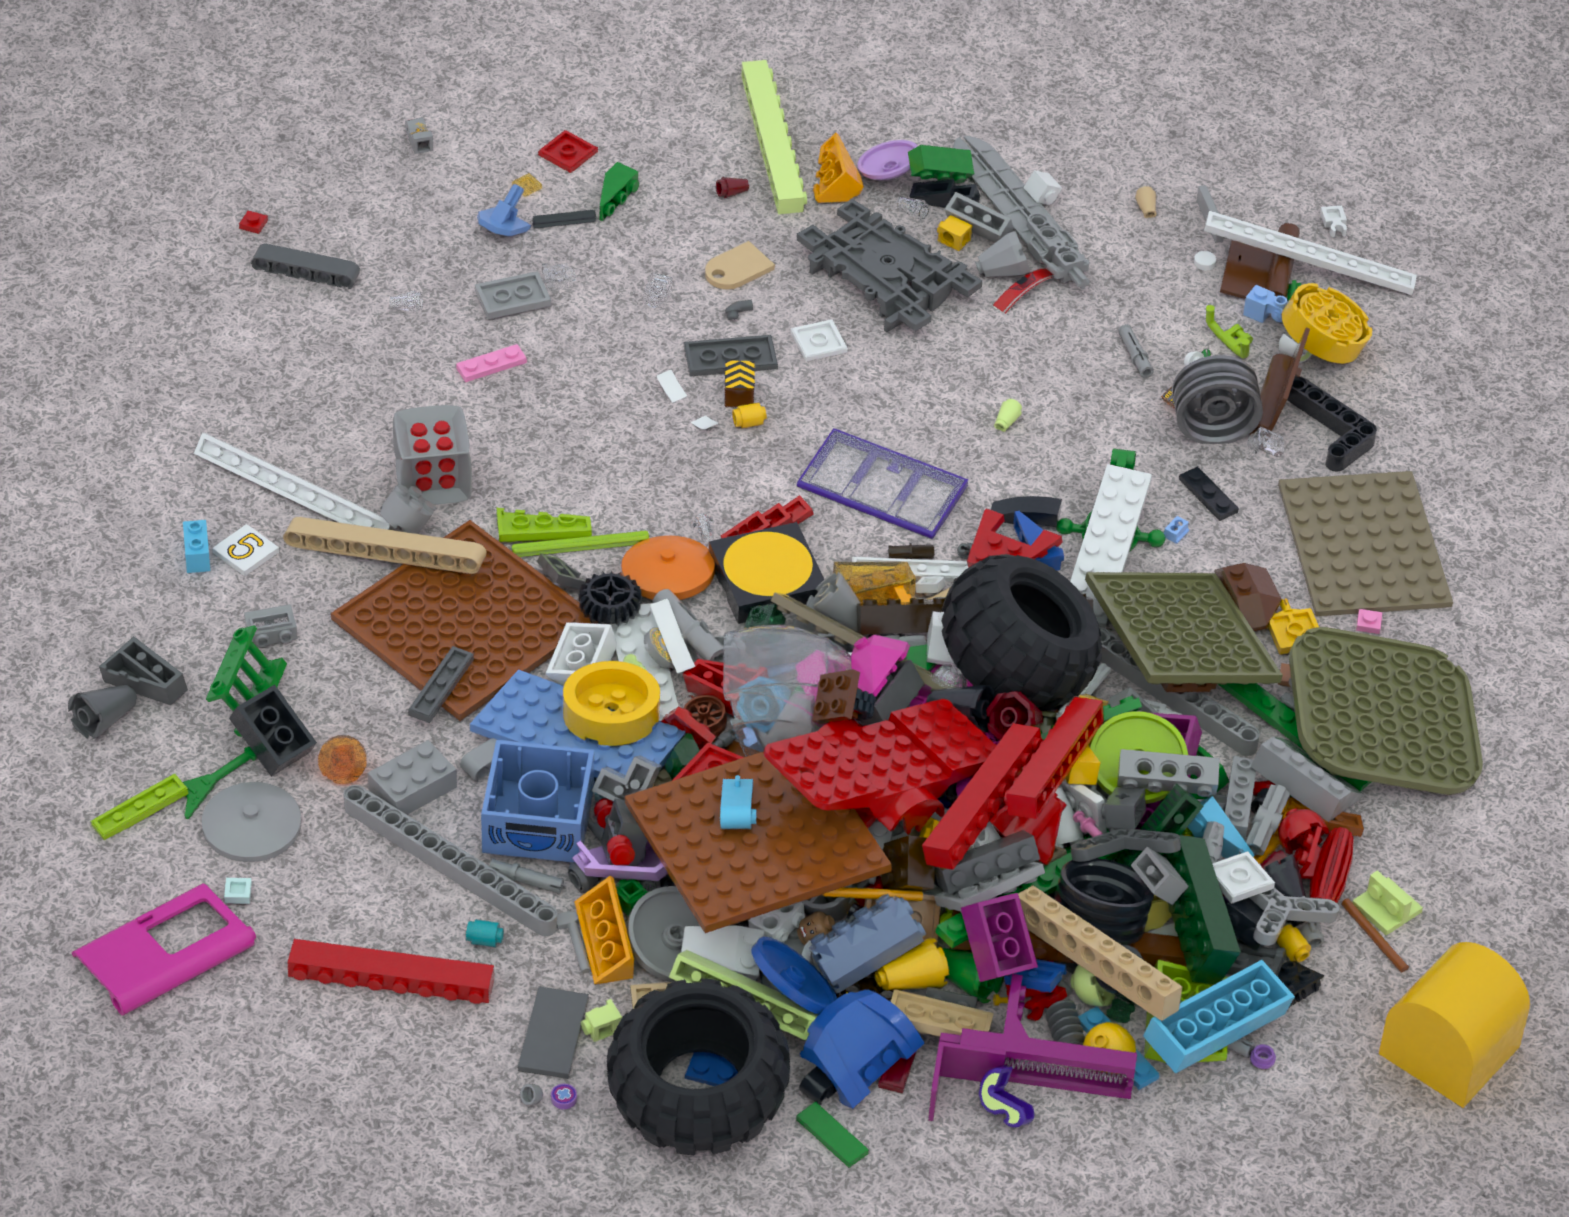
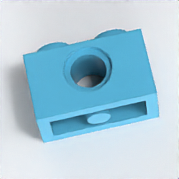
[183,520,210,573]

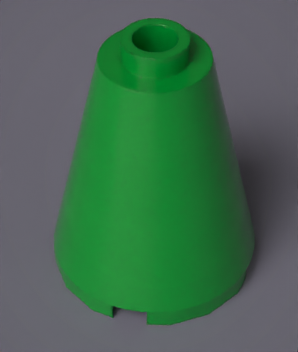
[943,948,1004,1003]

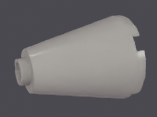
[807,572,864,635]

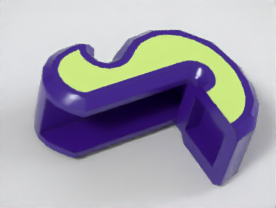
[978,1065,1035,1128]

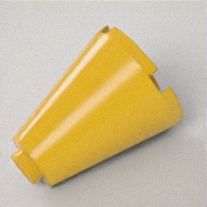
[875,938,949,990]

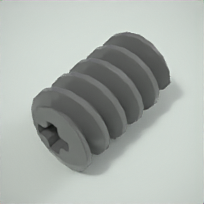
[1046,1000,1085,1045]

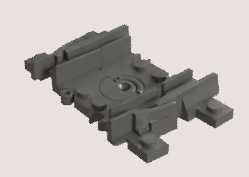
[796,199,982,333]

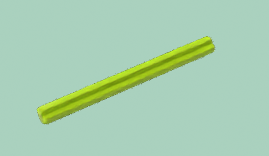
[511,530,649,557]

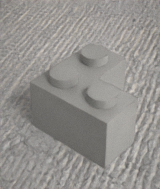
[592,755,662,801]

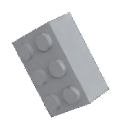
[368,740,457,815]

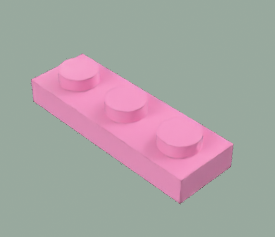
[456,344,527,382]

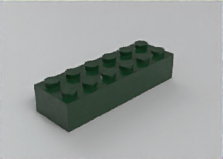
[1164,835,1241,985]

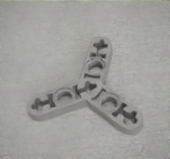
[1249,888,1340,946]

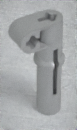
[653,589,746,668]

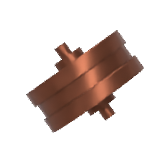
[684,695,727,736]

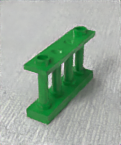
[206,625,287,737]

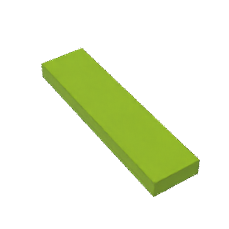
[90,773,189,840]

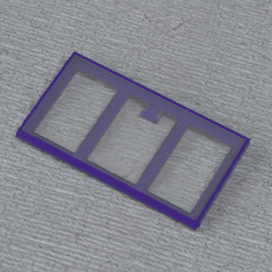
[796,428,968,539]

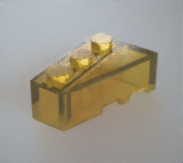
[833,562,916,603]

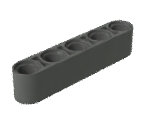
[251,243,360,289]

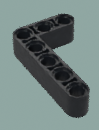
[1287,376,1377,472]

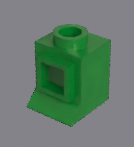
[616,879,650,917]

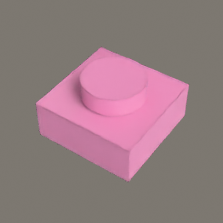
[1356,609,1382,634]

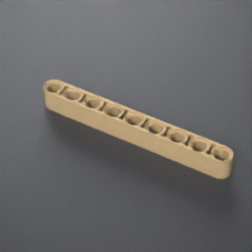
[283,517,487,574]

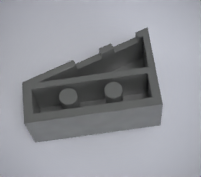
[99,636,188,705]

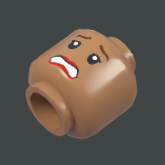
[797,911,836,945]

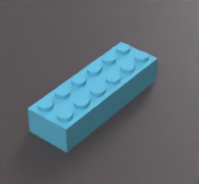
[1143,960,1295,1074]

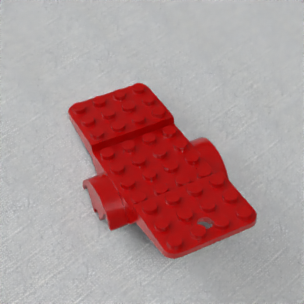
[763,699,997,835]

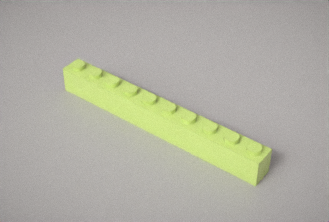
[741,60,807,214]

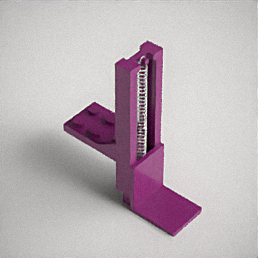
[928,974,1137,1121]

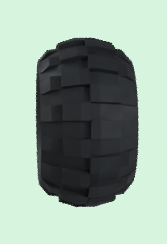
[941,554,1102,711]
[607,978,790,1156]

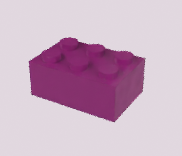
[961,893,1038,982]

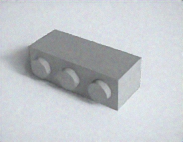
[945,192,1014,243]

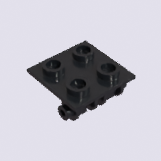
[1277,961,1324,1008]

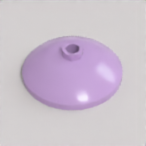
[857,140,917,180]

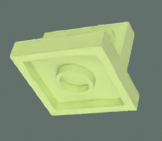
[1352,870,1423,936]

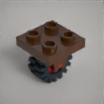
[812,669,876,724]

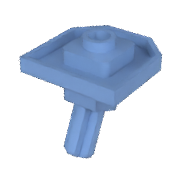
[477,184,531,236]

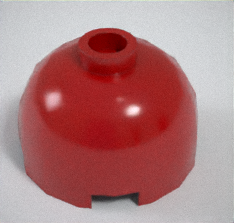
[1278,808,1329,855]

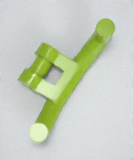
[1206,305,1253,359]

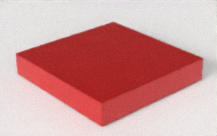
[538,130,598,173]

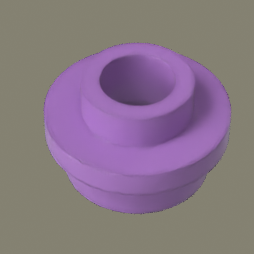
[1250,1044,1276,1069]

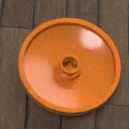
[621,535,715,600]

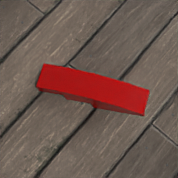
[721,495,814,539]

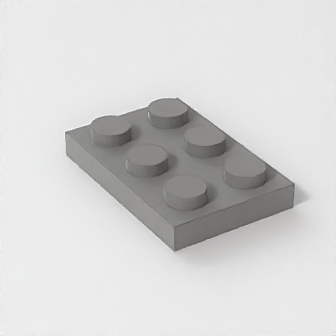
[475,271,551,319]

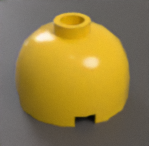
[1083,1022,1136,1074]

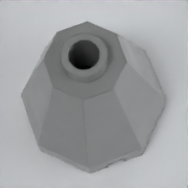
[975,231,1030,277]

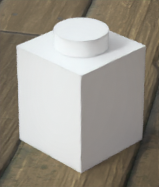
[1023,170,1062,205]

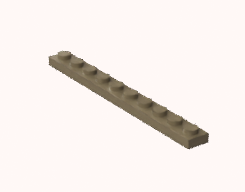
[771,593,958,692]

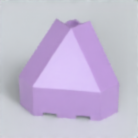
[572,840,668,881]

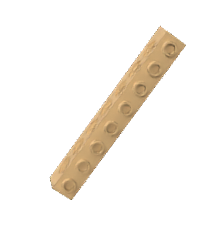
[1018,886,1182,1021]

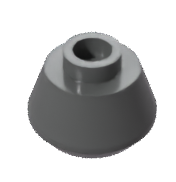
[568,862,598,893]

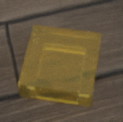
[512,173,542,197]

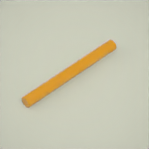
[822,887,923,901]

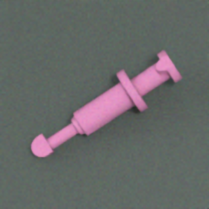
[1073,811,1103,837]

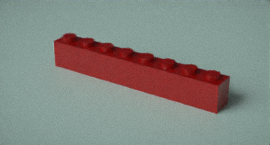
[1004,697,1104,819]
[922,723,1043,870]
[287,939,494,1004]

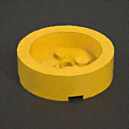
[1282,283,1372,363]
[563,661,660,746]

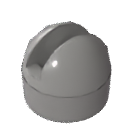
[520,1084,543,1105]

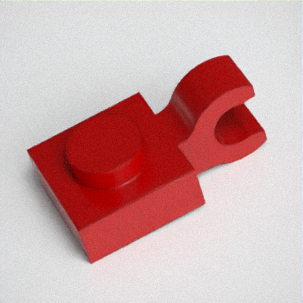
[1024,986,1068,1021]

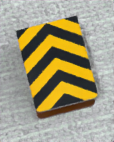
[725,360,755,408]

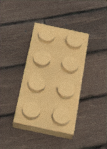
[891,989,994,1036]

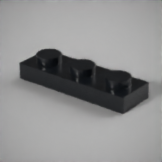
[1179,466,1239,521]

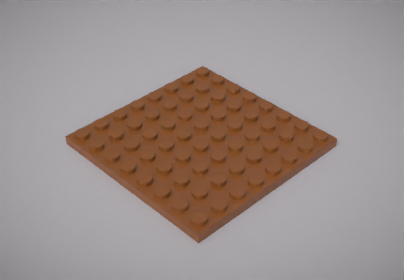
[331,520,598,721]
[625,751,892,933]

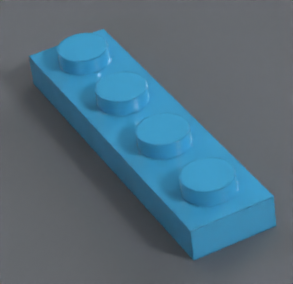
[1078,1006,1160,1090]

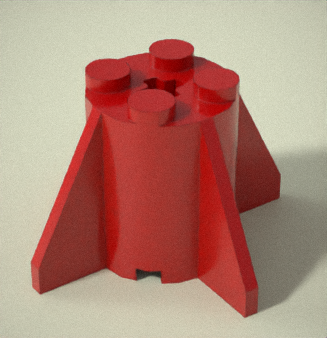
[989,793,1067,866]

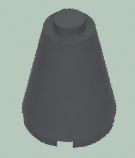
[68,685,137,739]

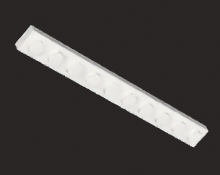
[1204,211,1417,295]
[194,433,394,530]

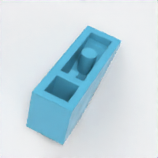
[1188,796,1255,859]

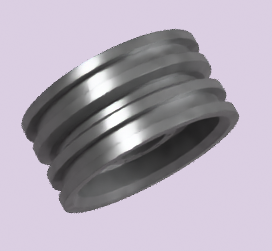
[1172,355,1263,444]

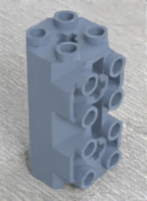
[809,894,927,994]

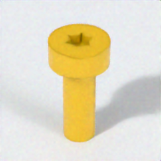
[993,994,1008,1006]

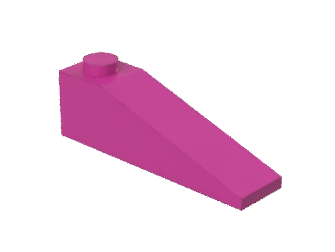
[851,635,910,697]

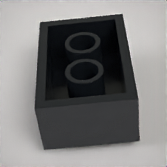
[229,684,317,777]

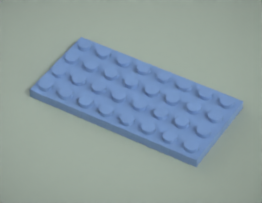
[470,669,686,778]

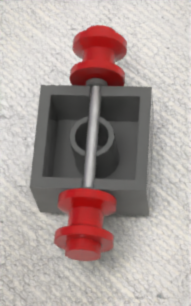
[594,798,647,867]

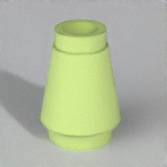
[994,399,1022,432]

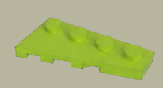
[496,507,592,543]

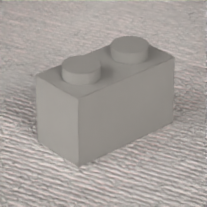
[1131,847,1189,905]

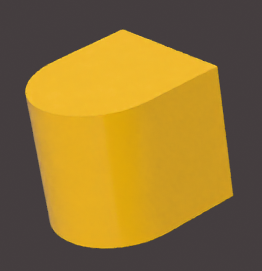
[1378,942,1530,1108]

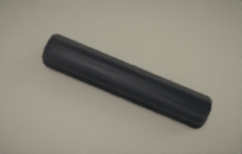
[532,209,596,228]

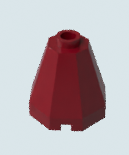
[987,691,1043,740]

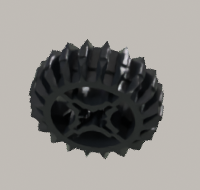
[578,570,642,627]

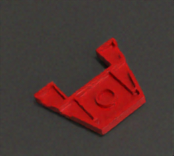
[967,508,1063,567]

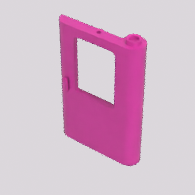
[72,883,256,1016]

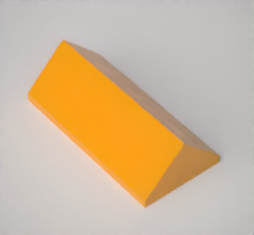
[574,876,634,984]

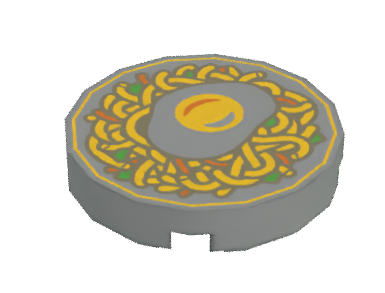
[644,627,676,670]

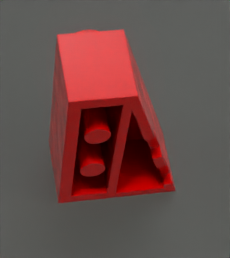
[683,659,769,720]

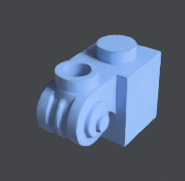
[1243,285,1288,323]

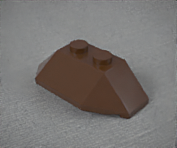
[1214,563,1281,631]

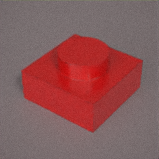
[239,210,268,234]

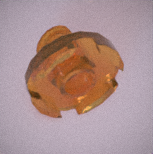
[318,735,367,784]

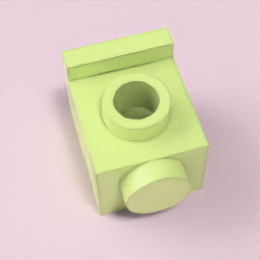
[581,999,622,1042]

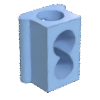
[1164,516,1189,544]

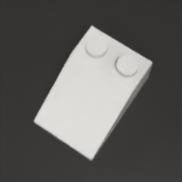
[681,926,764,981]

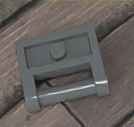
[1227,940,1286,976]

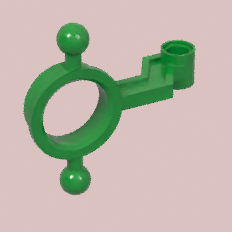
[1056,448,1166,552]

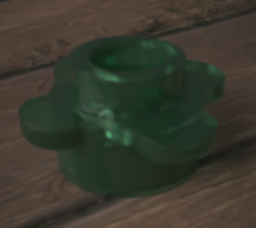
[1106,998,1135,1023]

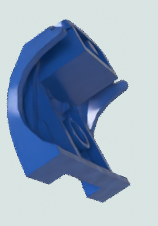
[800,990,925,1109]

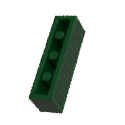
[1114,784,1204,868]

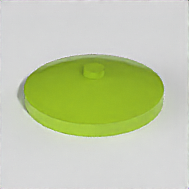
[1090,711,1188,804]

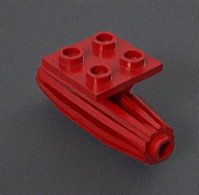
[1294,826,1354,903]

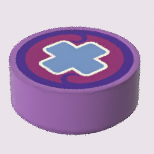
[551,1084,577,1109]

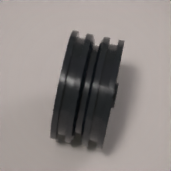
[1054,858,1154,945]

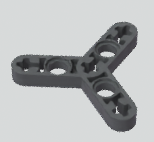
[1071,828,1181,862]

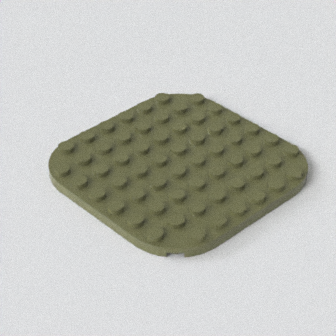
[1289,627,1483,795]

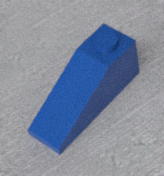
[1013,511,1064,571]

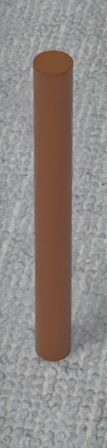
[1341,898,1409,973]

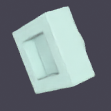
[224,878,252,904]

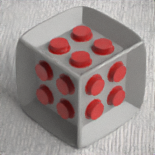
[393,405,472,505]

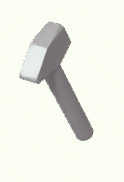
[557,911,591,974]

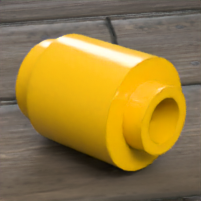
[732,402,767,428]
[1277,925,1311,962]

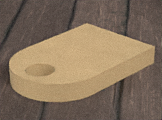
[705,241,775,289]

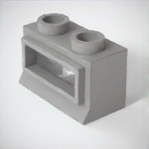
[244,604,298,647]

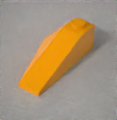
[813,133,864,203]

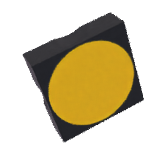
[709,522,824,624]

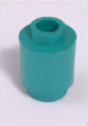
[466,919,504,947]

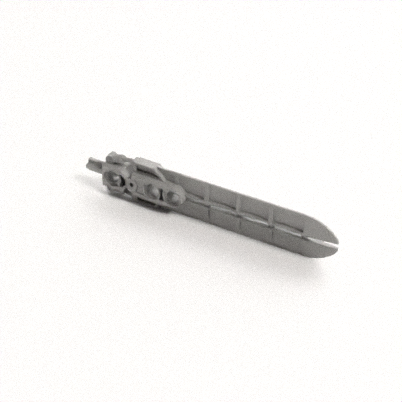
[953,136,1090,289]

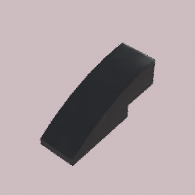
[909,179,981,208]
[991,496,1062,528]

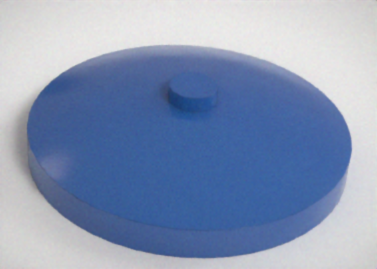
[751,937,837,1015]

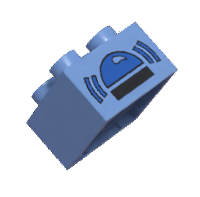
[481,740,594,862]

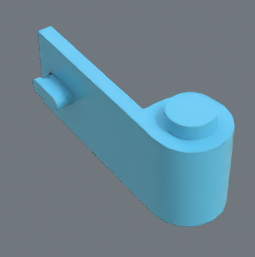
[720,775,757,829]

